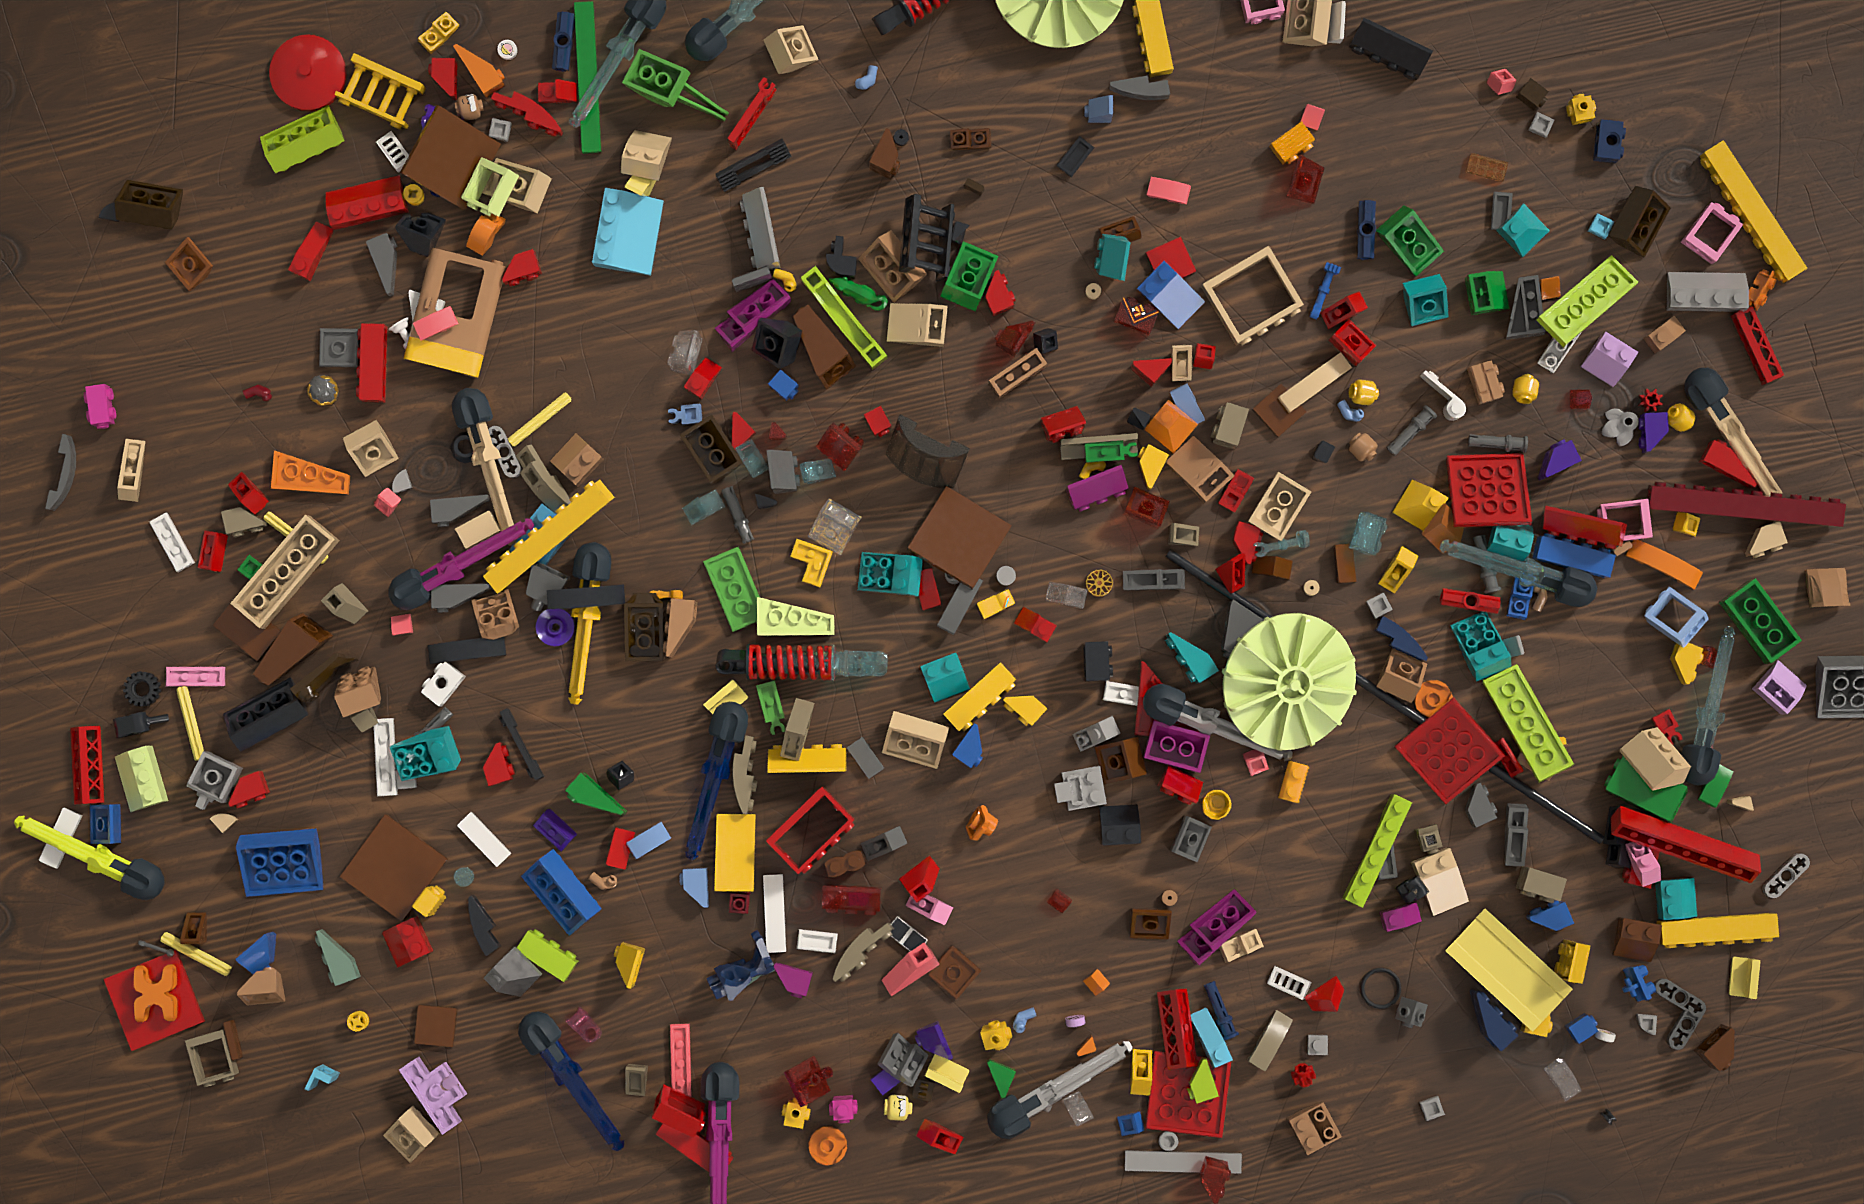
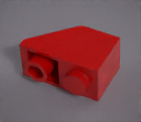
[502,249,542,286]
[985,270,1016,316]
[1232,521,1263,565]
[483,742,515,786]
[229,771,270,809]
[899,855,940,902]

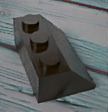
[115,180,183,229]
[1609,186,1671,258]
[680,414,743,485]

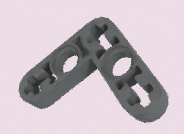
[1654,978,1706,1050]

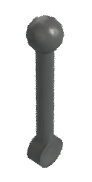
[138,940,174,957]

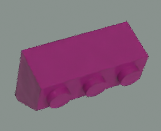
[1066,465,1128,512]
[1143,721,1210,773]

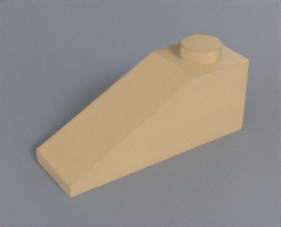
[117,439,145,502]

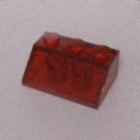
[822,885,881,915]

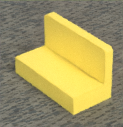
[703,680,748,714]
[1728,957,1760,999]
[925,1054,969,1093]

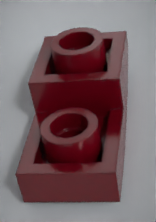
[729,892,750,914]

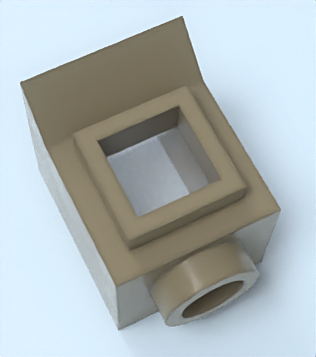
[1415,824,1443,854]

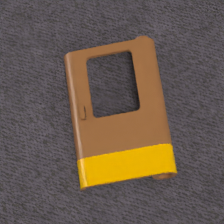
[403,248,506,378]

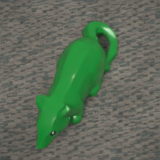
[829,277,888,311]

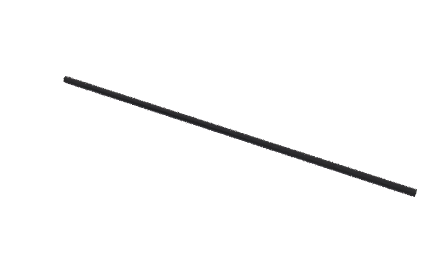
[1165,549,1604,844]

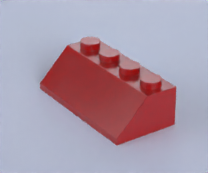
[326,175,409,230]
[1543,506,1627,549]

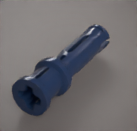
[1203,981,1239,1040]

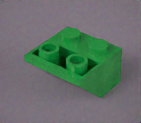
[1465,271,1509,315]

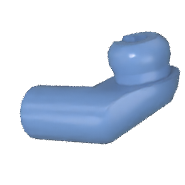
[855,65,878,90]
[1337,400,1364,422]
[1013,1007,1036,1033]

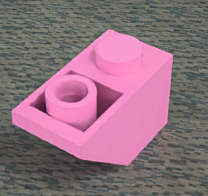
[1626,842,1661,887]

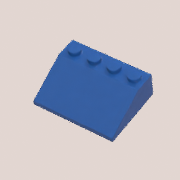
[236,828,323,897]

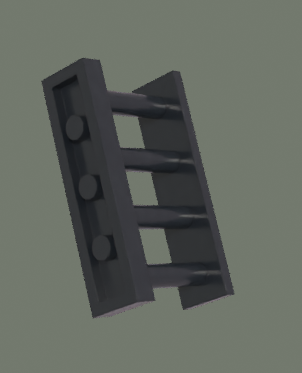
[899,194,955,282]

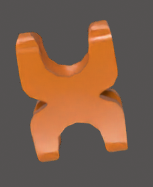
[134,964,177,1022]

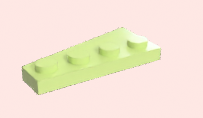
[757,597,834,635]

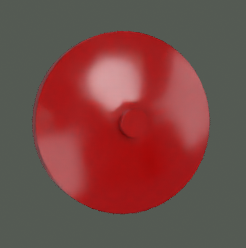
[269,35,347,111]

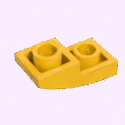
[418,12,459,54]

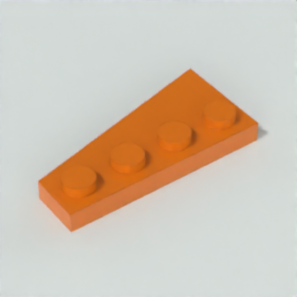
[271,450,350,495]

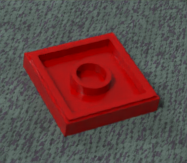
[1146,237,1196,278]

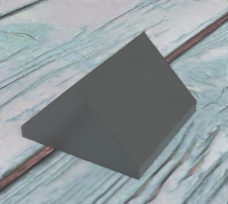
[1170,815,1212,862]

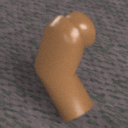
[1532,582,1548,612]
[588,872,617,890]

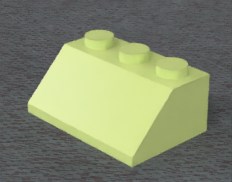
[115,746,168,812]

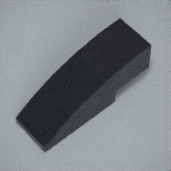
[1603,806,1631,868]
[468,895,501,956]

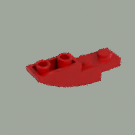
[491,91,563,137]

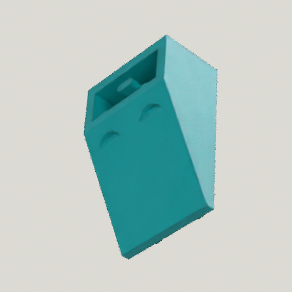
[858,552,923,596]
[1450,612,1511,682]
[1165,632,1219,684]
[389,726,461,781]

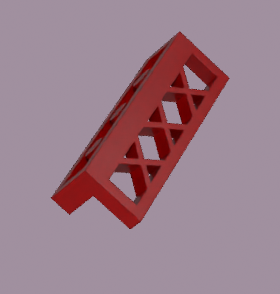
[1730,306,1784,385]
[70,726,104,804]
[1157,988,1198,1070]

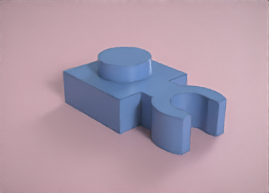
[668,404,702,425]

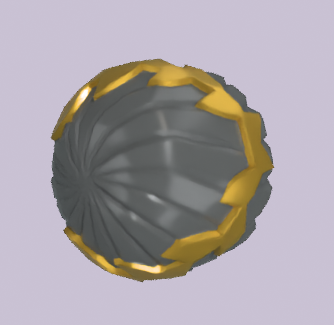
[307,375,339,406]

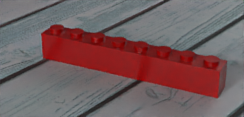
[1611,806,1761,883]

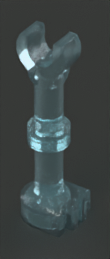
[1253,530,1310,557]

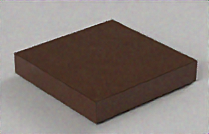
[1252,384,1307,438]
[927,945,982,1000]
[414,1004,457,1047]

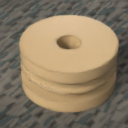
[1086,283,1101,299]
[1303,580,1320,596]

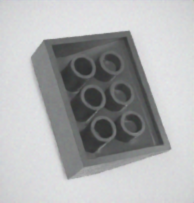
[1815,656,1864,718]

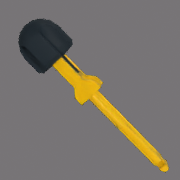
[568,542,611,705]

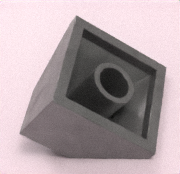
[484,947,542,997]

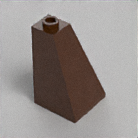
[793,304,856,390]
[253,613,333,686]

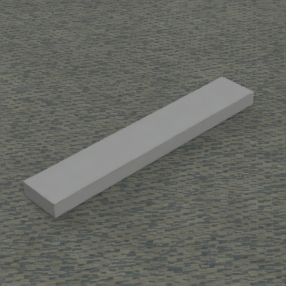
[1125,1150,1242,1174]

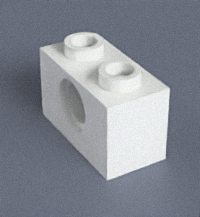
[421,662,466,707]

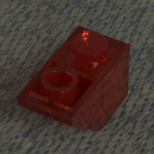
[1200,1156,1231,1204]

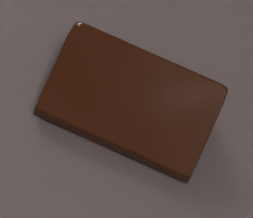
[1098,216,1142,242]
[1333,544,1357,584]

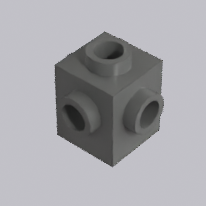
[1395,997,1428,1028]

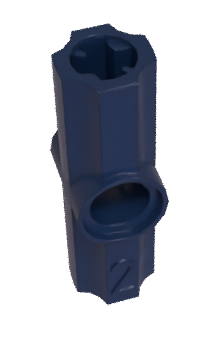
[552,11,574,72]
[1356,200,1376,260]

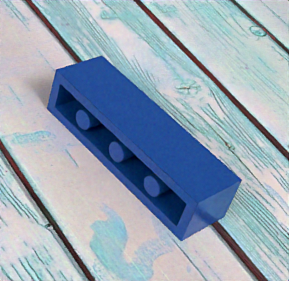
[1532,533,1616,578]

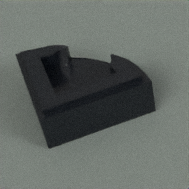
[98,202,119,222]

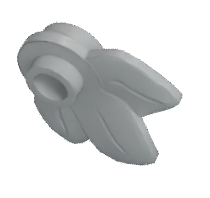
[1602,409,1639,446]

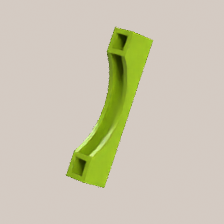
[801,266,887,370]
[1343,794,1412,908]

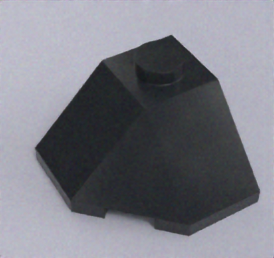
[395,213,446,257]

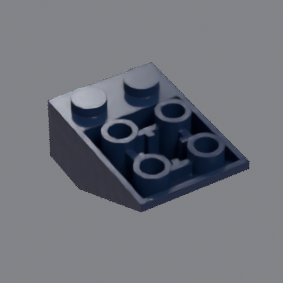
[1470,989,1518,1051]

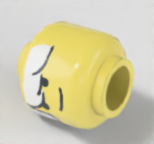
[884,1095,912,1121]

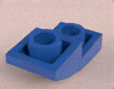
[1506,576,1535,620]

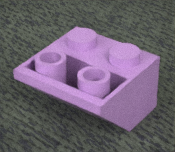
[1752,660,1807,714]

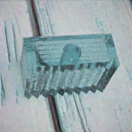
[1349,512,1387,556]

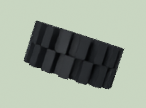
[123,671,162,706]

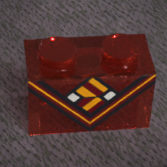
[1114,297,1159,335]

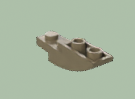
[516,445,571,514]
[733,736,758,814]
[833,923,894,982]

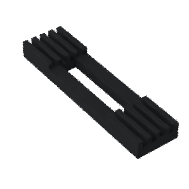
[715,139,792,192]
[499,708,545,780]

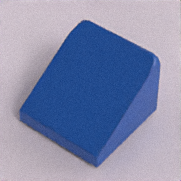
[1117,1112,1144,1136]

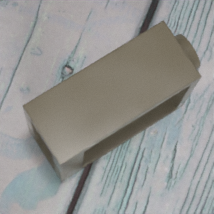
[780,698,815,761]
[185,1029,239,1087]

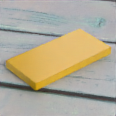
[715,814,756,892]

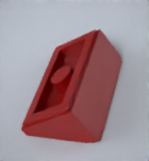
[198,531,228,572]
[919,568,941,610]
[1494,738,1524,778]
[606,827,635,869]

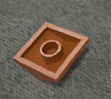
[165,237,213,291]
[1422,503,1464,554]

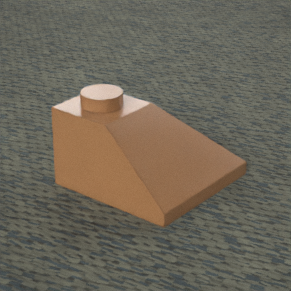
[237,967,285,1005]

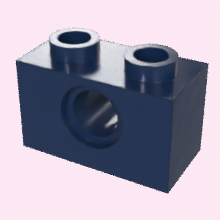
[1593,119,1626,163]

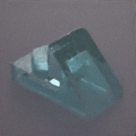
[735,439,769,478]
[799,459,836,484]
[683,490,725,525]

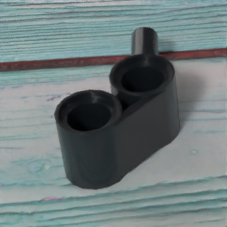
[113,712,169,738]
[1395,875,1430,904]

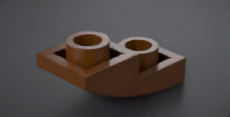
[950,128,991,150]

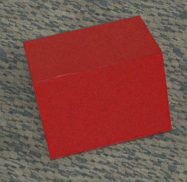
[1328,319,1376,367]
[1131,358,1172,387]

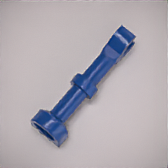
[1310,262,1341,320]

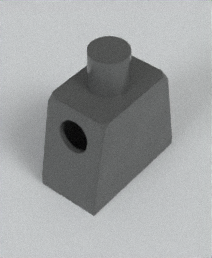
[526,562,570,611]

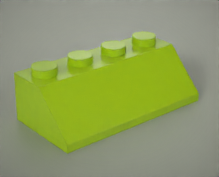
[260,105,344,173]

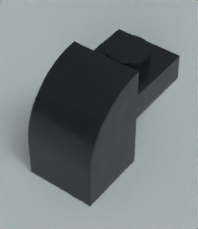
[826,236,857,279]

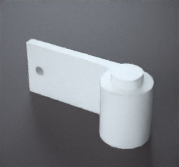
[1420,371,1466,421]

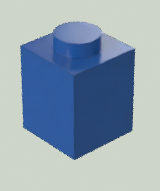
[768,370,799,401]
[1565,1013,1598,1044]

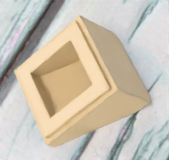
[1727,796,1754,811]

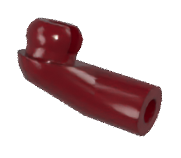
[243,385,272,401]

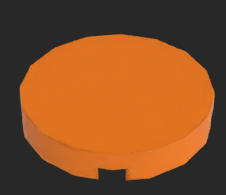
[1414,680,1453,718]
[809,1126,847,1165]

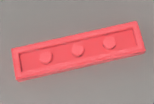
[670,1023,692,1097]

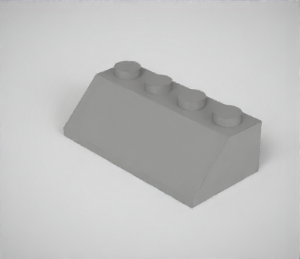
[740,187,780,270]
[1667,272,1749,312]

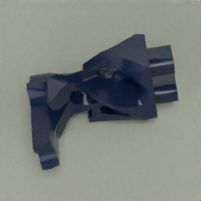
[706,930,775,1001]

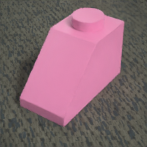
[906,895,953,925]

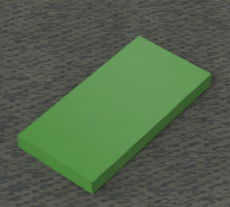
[703,546,760,632]

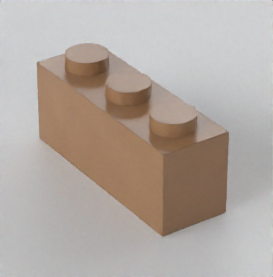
[989,348,1047,399]

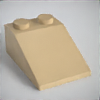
[621,130,672,181]
[482,158,552,214]
[1248,472,1311,541]
[1411,848,1469,916]

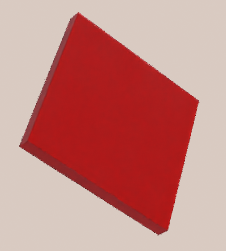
[1446,453,1532,527]
[1395,697,1505,804]
[104,950,205,1051]
[1145,1051,1231,1138]

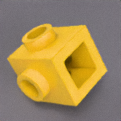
[1566,94,1596,125]
[980,1020,1012,1050]
[782,1098,811,1129]

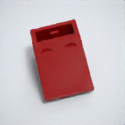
[1040,406,1086,443]
[1157,765,1203,805]

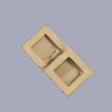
[1219,929,1264,963]

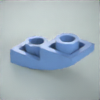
[1170,384,1205,423]
[626,822,671,859]

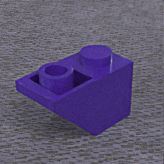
[1638,412,1669,453]

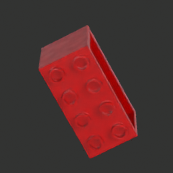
[766,786,855,874]

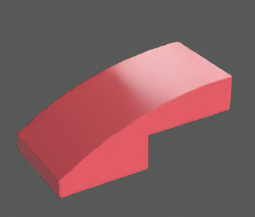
[1147,177,1191,205]
[413,306,459,341]

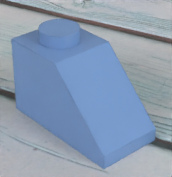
[1084,95,1113,123]
[680,868,709,907]

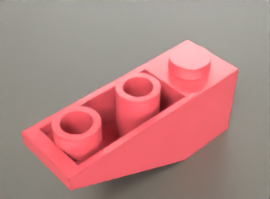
[882,943,940,996]

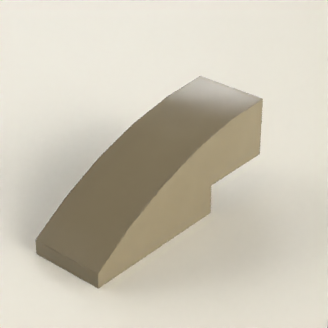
[1247,1010,1293,1071]

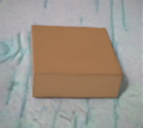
[1610,540,1633,556]

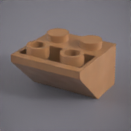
[1287,1102,1342,1155]

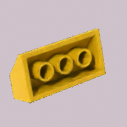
[768,744,847,773]

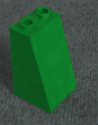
[1604,756,1688,823]

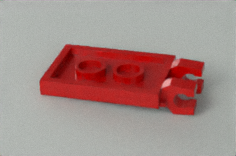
[727,77,777,150]

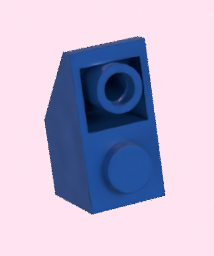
[1526,900,1574,931]

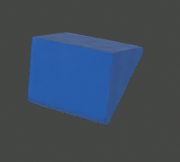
[90,804,121,844]

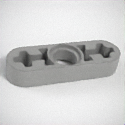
[488,426,522,478]
[1762,853,1810,898]

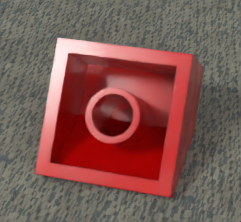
[382,916,433,968]

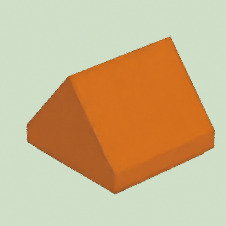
[1083,968,1110,996]

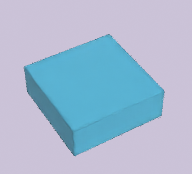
[1588,213,1614,240]

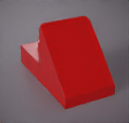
[538,79,577,103]
[1014,607,1057,642]

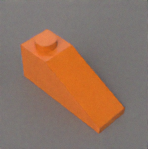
[453,44,505,98]

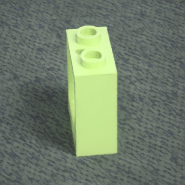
[461,157,519,217]

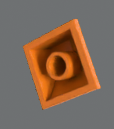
[1144,400,1198,453]

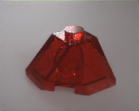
[995,321,1036,357]

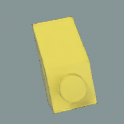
[625,175,656,196]

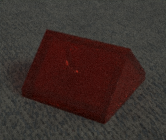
[1286,155,1324,204]
[1123,487,1170,529]

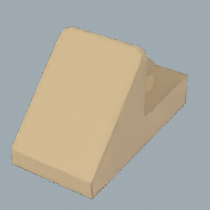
[1171,345,1192,381]

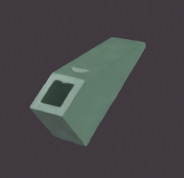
[315,929,361,986]

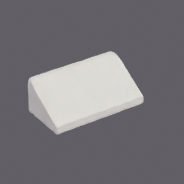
[1327,1,1346,43]

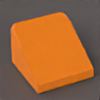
[1539,276,1561,300]
[1076,1035,1096,1056]

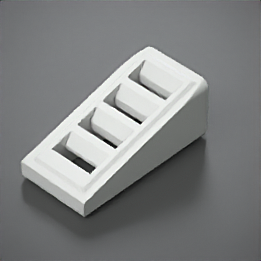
[376,131,409,173]
[1267,966,1312,1000]

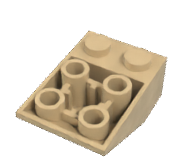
[887,303,947,347]

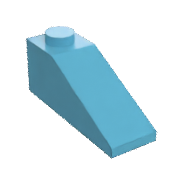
[1191,1008,1233,1069]

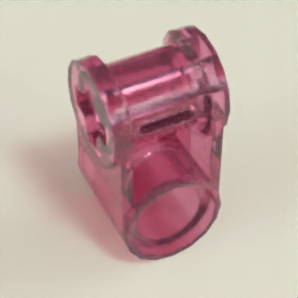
[566,1006,602,1043]

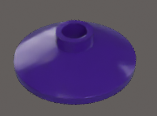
[536,609,574,646]

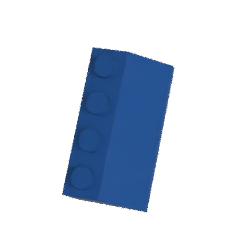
[521,849,601,936]

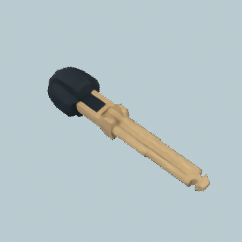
[1685,368,1782,495]
[452,388,517,545]

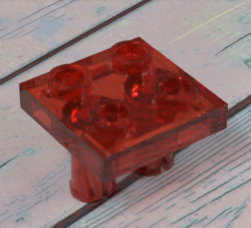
[816,422,864,471]
[784,1056,833,1107]

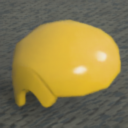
[1202,790,1232,820]

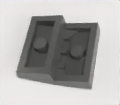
[878,1033,929,1087]

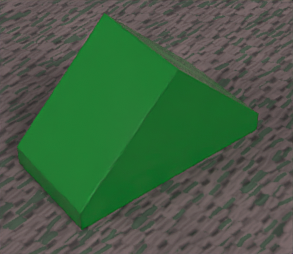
[987,1059,1016,1098]

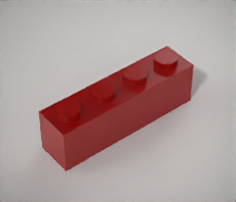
[356,323,388,402]
[656,1124,734,1172]

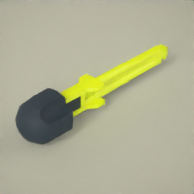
[14,816,165,900]

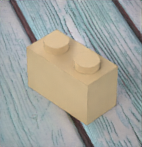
[455,511,501,550]

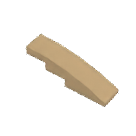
[1278,352,1352,413]

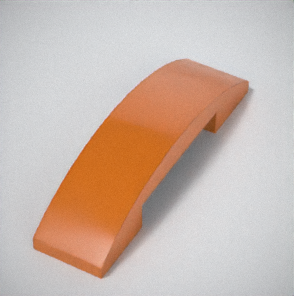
[1625,540,1703,590]

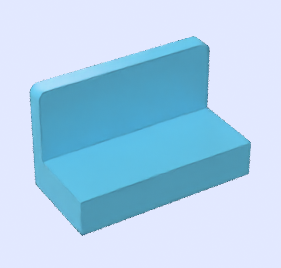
[305,1064,340,1091]

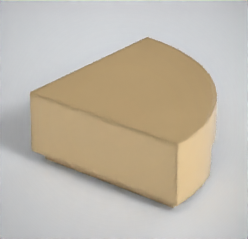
[210,814,238,833]

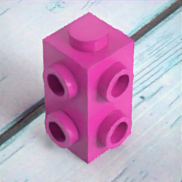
[84,384,116,429]
[829,1095,858,1123]

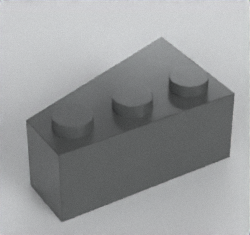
[1506,275,1545,340]

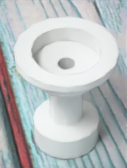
[388,318,409,350]

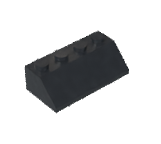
[1349,18,1433,80]
[223,677,309,752]

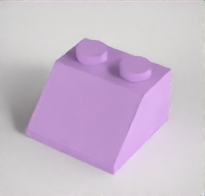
[1581,332,1638,387]

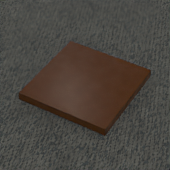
[400,105,501,210]
[907,486,1012,590]
[340,814,448,922]

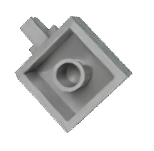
[187,751,243,810]

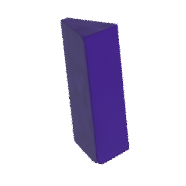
[533,809,577,851]

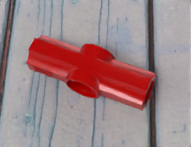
[1440,588,1501,614]

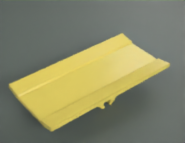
[1445,909,1573,1032]

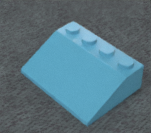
[592,188,664,276]

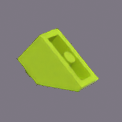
[1187,1057,1219,1103]

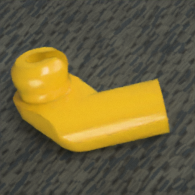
[773,268,796,292]

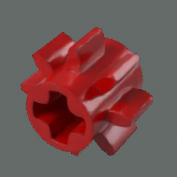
[1638,389,1663,412]
[1291,1063,1316,1087]

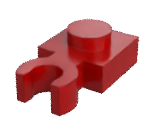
[1651,709,1682,745]

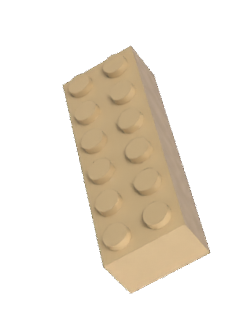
[230,515,340,629]

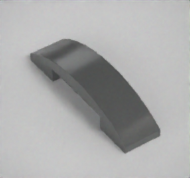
[45,434,76,511]

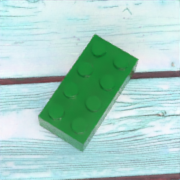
[1719,578,1802,664]

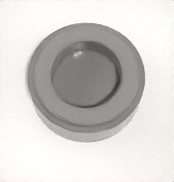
[996,566,1016,585]
[1158,1131,1178,1151]

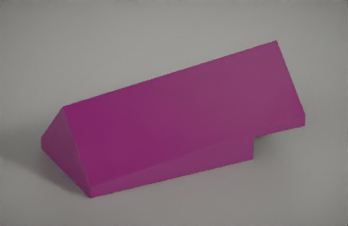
[715,279,791,352]
[1177,889,1257,965]

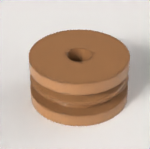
[1162,890,1177,906]

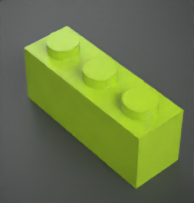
[517,929,579,982]

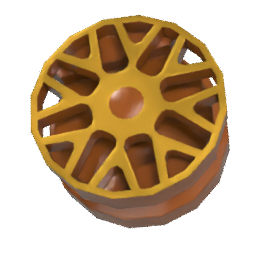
[1086,570,1113,597]

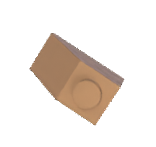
[1643,316,1686,353]

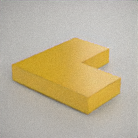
[790,539,833,587]

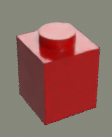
[864,406,892,437]

